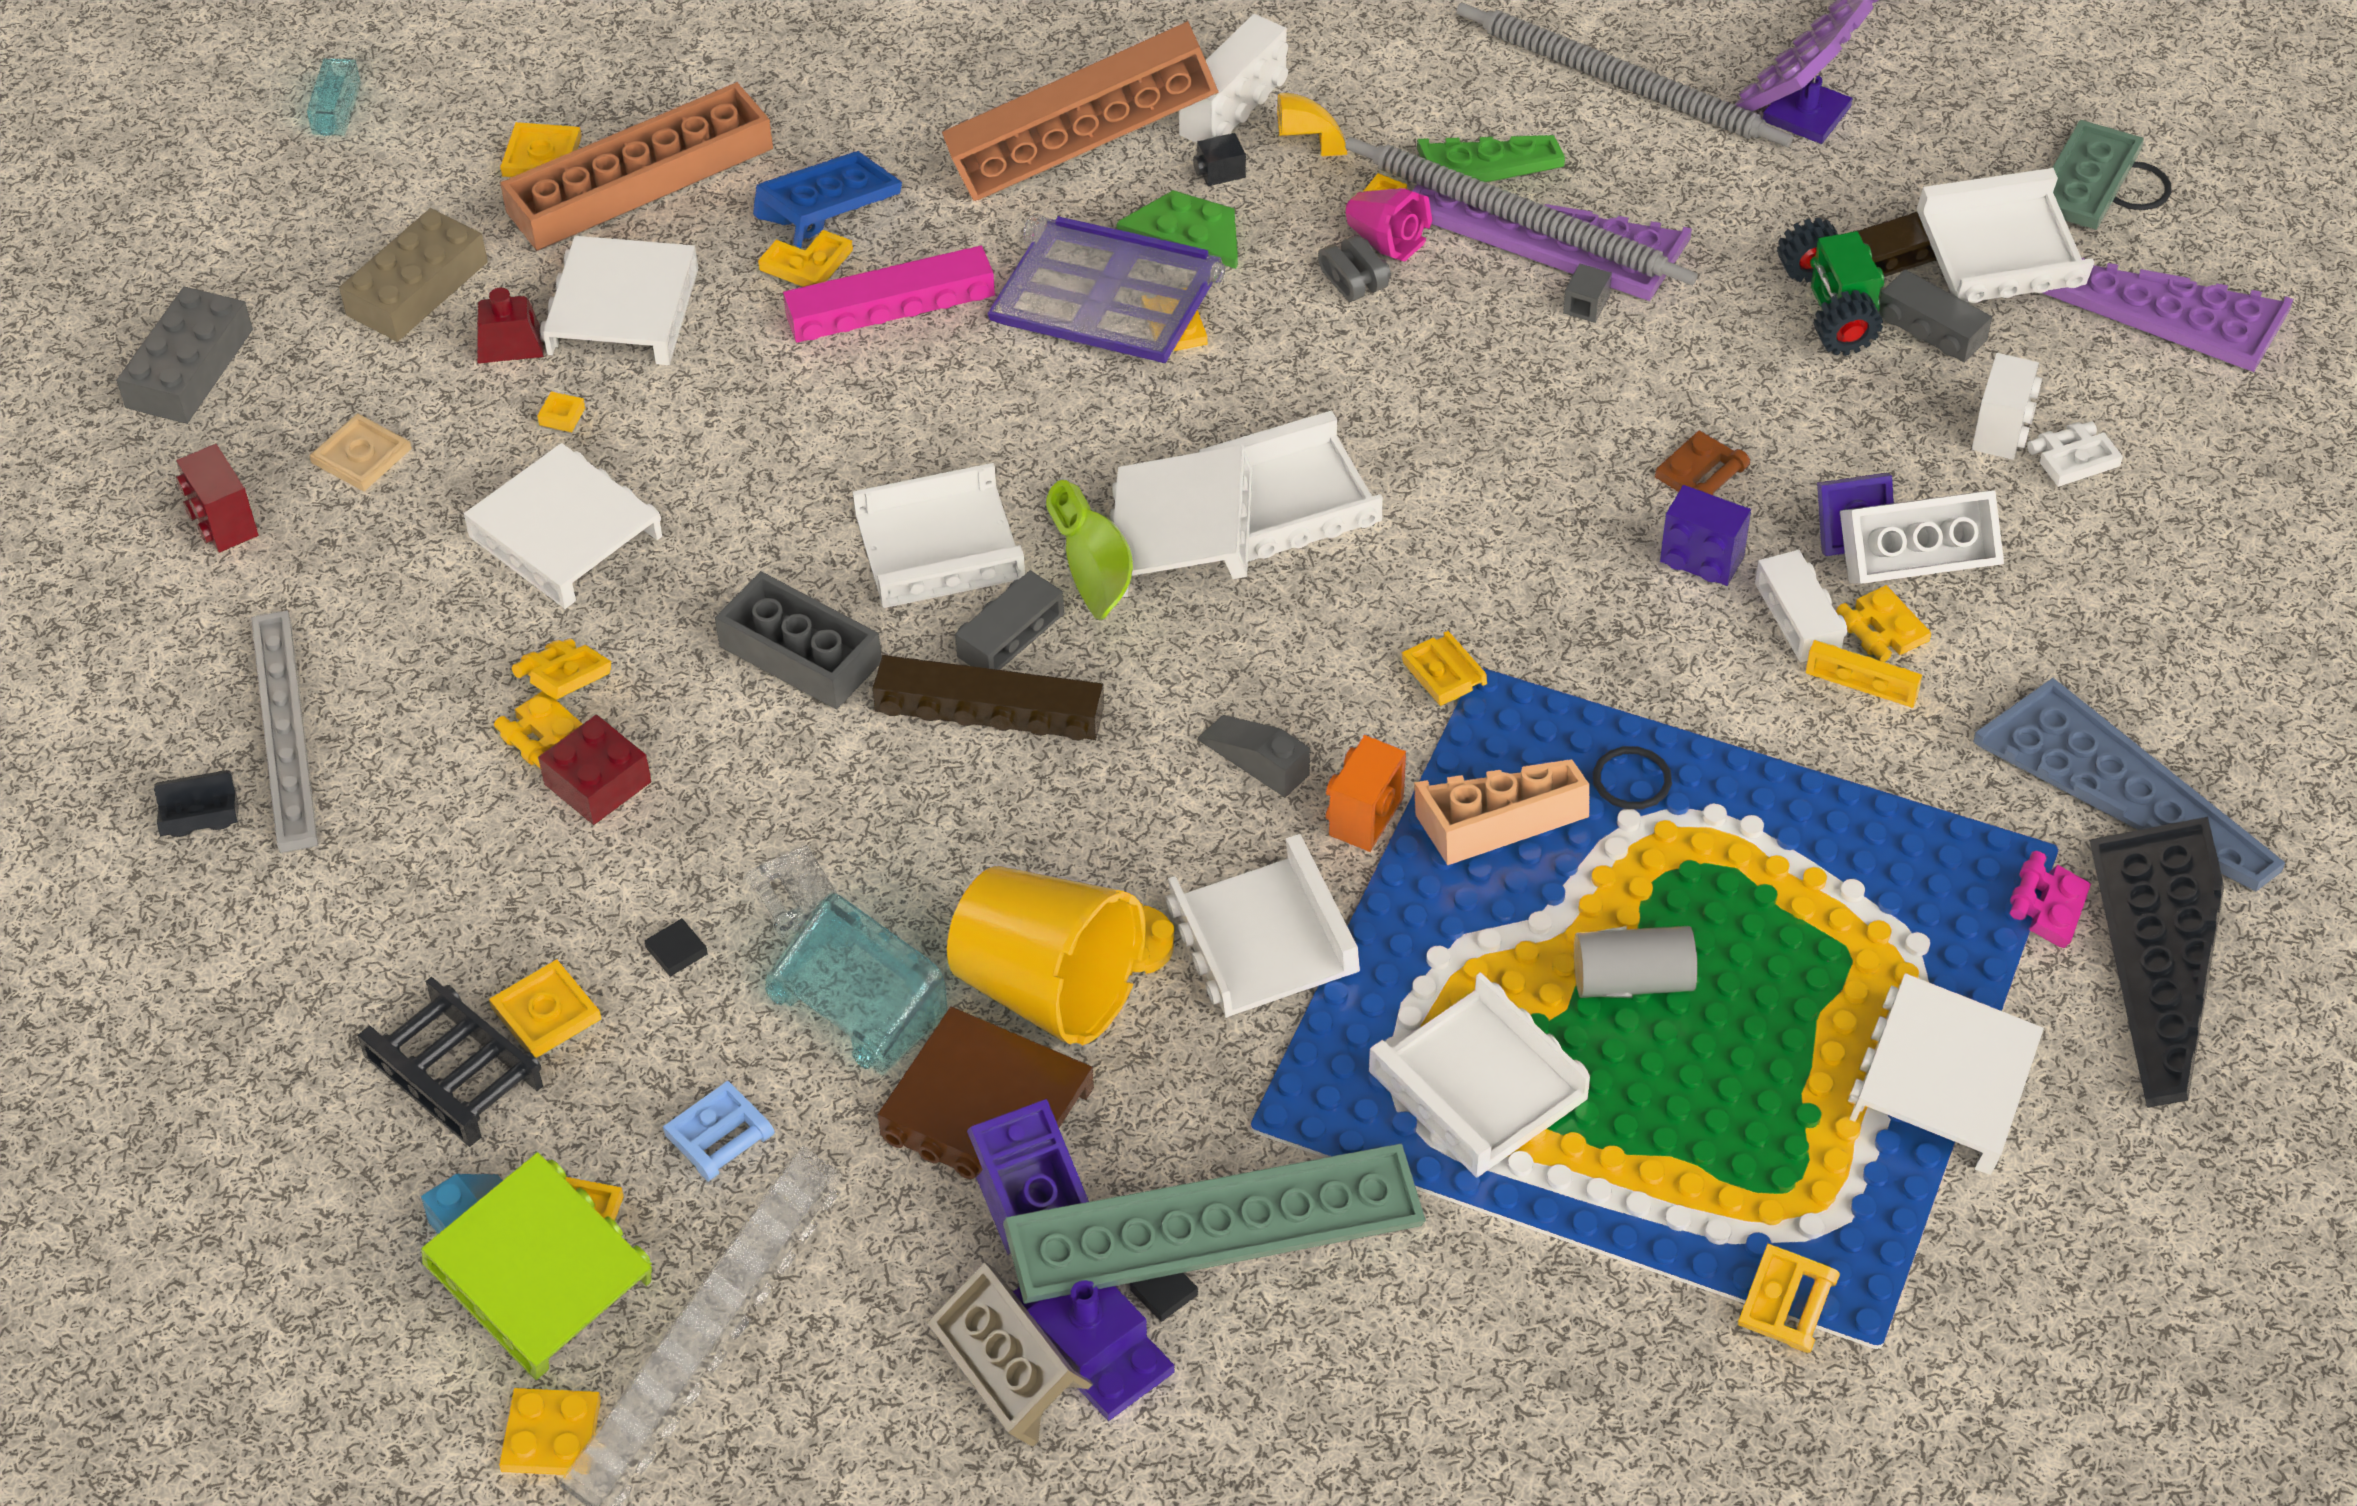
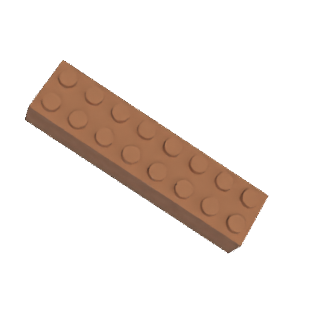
[942,21,1219,201]
[500,82,773,251]

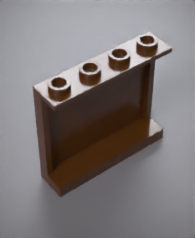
[877,1006,1094,1179]

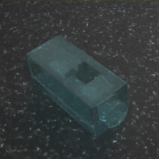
[307,58,361,136]

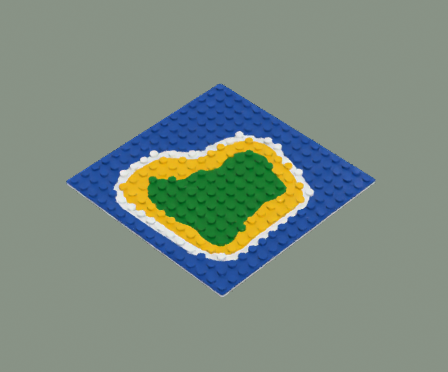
[1251,667,2059,1349]

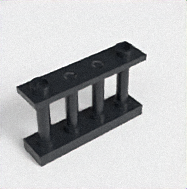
[357,976,543,1147]

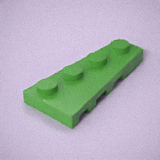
[1417,135,1565,182]

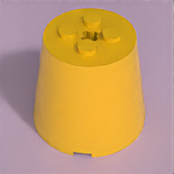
[947,866,1145,1045]

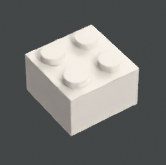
[1972,353,2043,460]

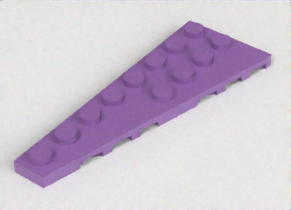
[1412,185,1692,301]
[2043,258,2294,372]

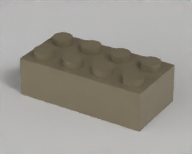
[339,208,488,342]

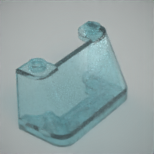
[765,893,948,1076]

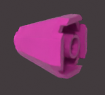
[1345,188,1432,262]

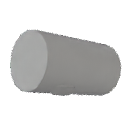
[1574,926,1697,998]

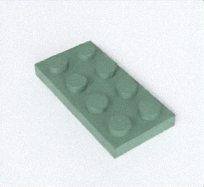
[2052,120,2144,230]

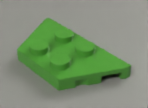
[1117,190,1238,269]

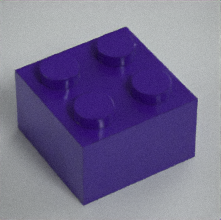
[1660,485,1751,586]

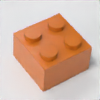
[1325,735,1406,852]

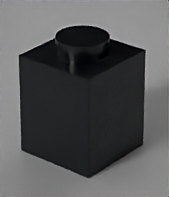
[1193,133,1246,186]

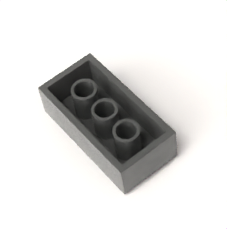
[116,286,253,424]
[715,571,882,710]

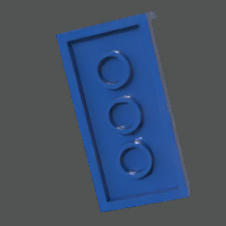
[753,151,902,248]

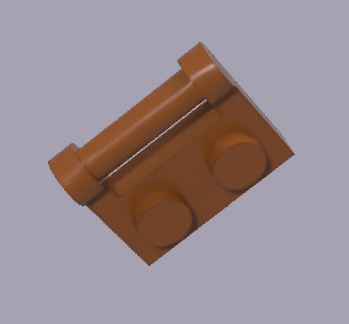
[1655,430,1750,495]

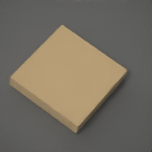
[309,413,412,492]

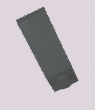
[1198,715,1310,798]

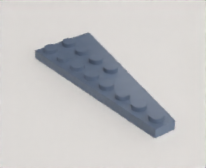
[1973,678,2285,892]

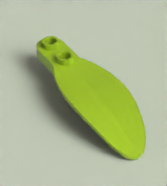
[1046,479,1133,621]

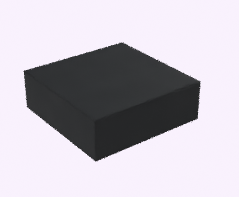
[644,918,708,977]
[1130,1273,1198,1322]

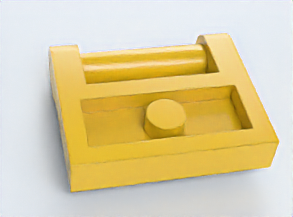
[1738,1244,1840,1353]

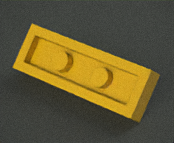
[1805,640,1922,708]

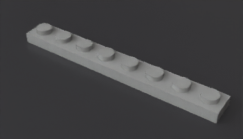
[251,610,319,853]

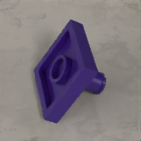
[1763,75,1853,144]
[1817,472,1894,556]

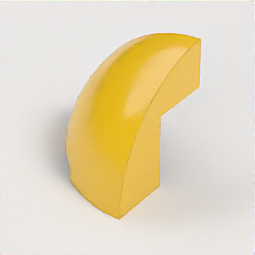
[1277,93,1347,156]

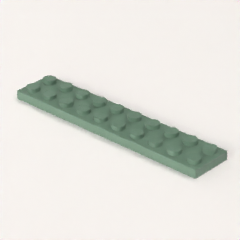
[1003,1144,1426,1304]

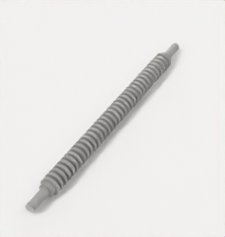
[1456,2,1793,148]
[1345,137,1698,286]

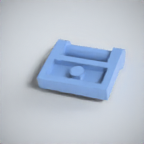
[663,1081,775,1182]

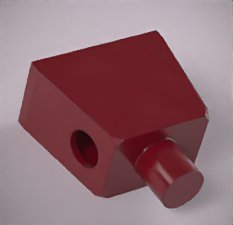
[477,287,544,364]

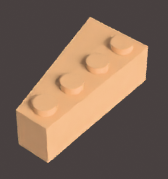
[1414,759,1589,865]

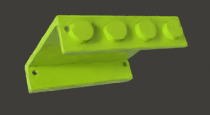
[421,1152,652,1380]

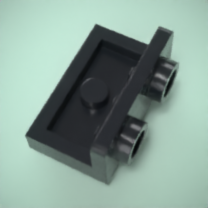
[154,770,239,837]

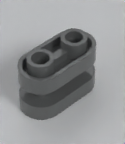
[1318,235,1391,302]

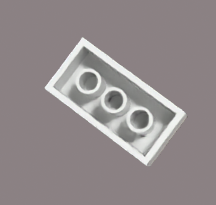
[1179,14,1288,143]
[1840,491,2004,584]

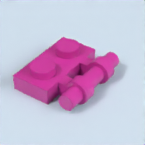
[2010,851,2091,948]

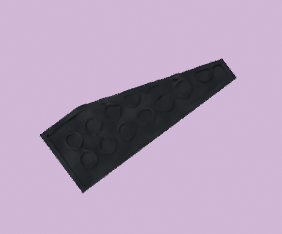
[2089,816,2224,1108]

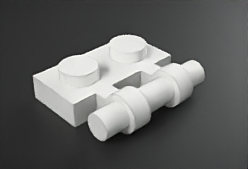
[2027,421,2123,487]

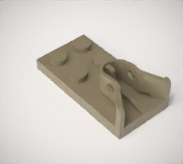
[927,1262,1093,1447]

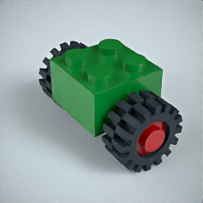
[1777,218,1884,356]

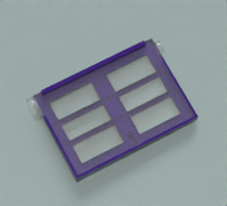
[988,213,1225,363]

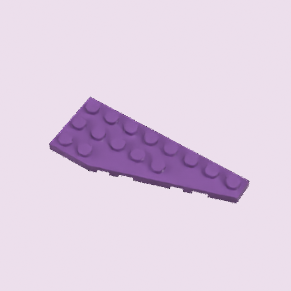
[1735,0,1879,112]

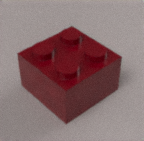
[175,444,259,553]
[538,714,652,825]

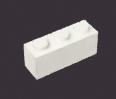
[1755,550,1847,663]

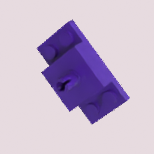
[967,1099,1089,1255]
[1013,1280,1175,1422]

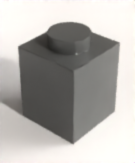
[1563,263,1612,323]

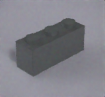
[1879,269,1993,363]
[955,570,1064,670]

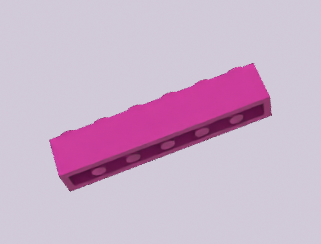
[783,245,995,343]

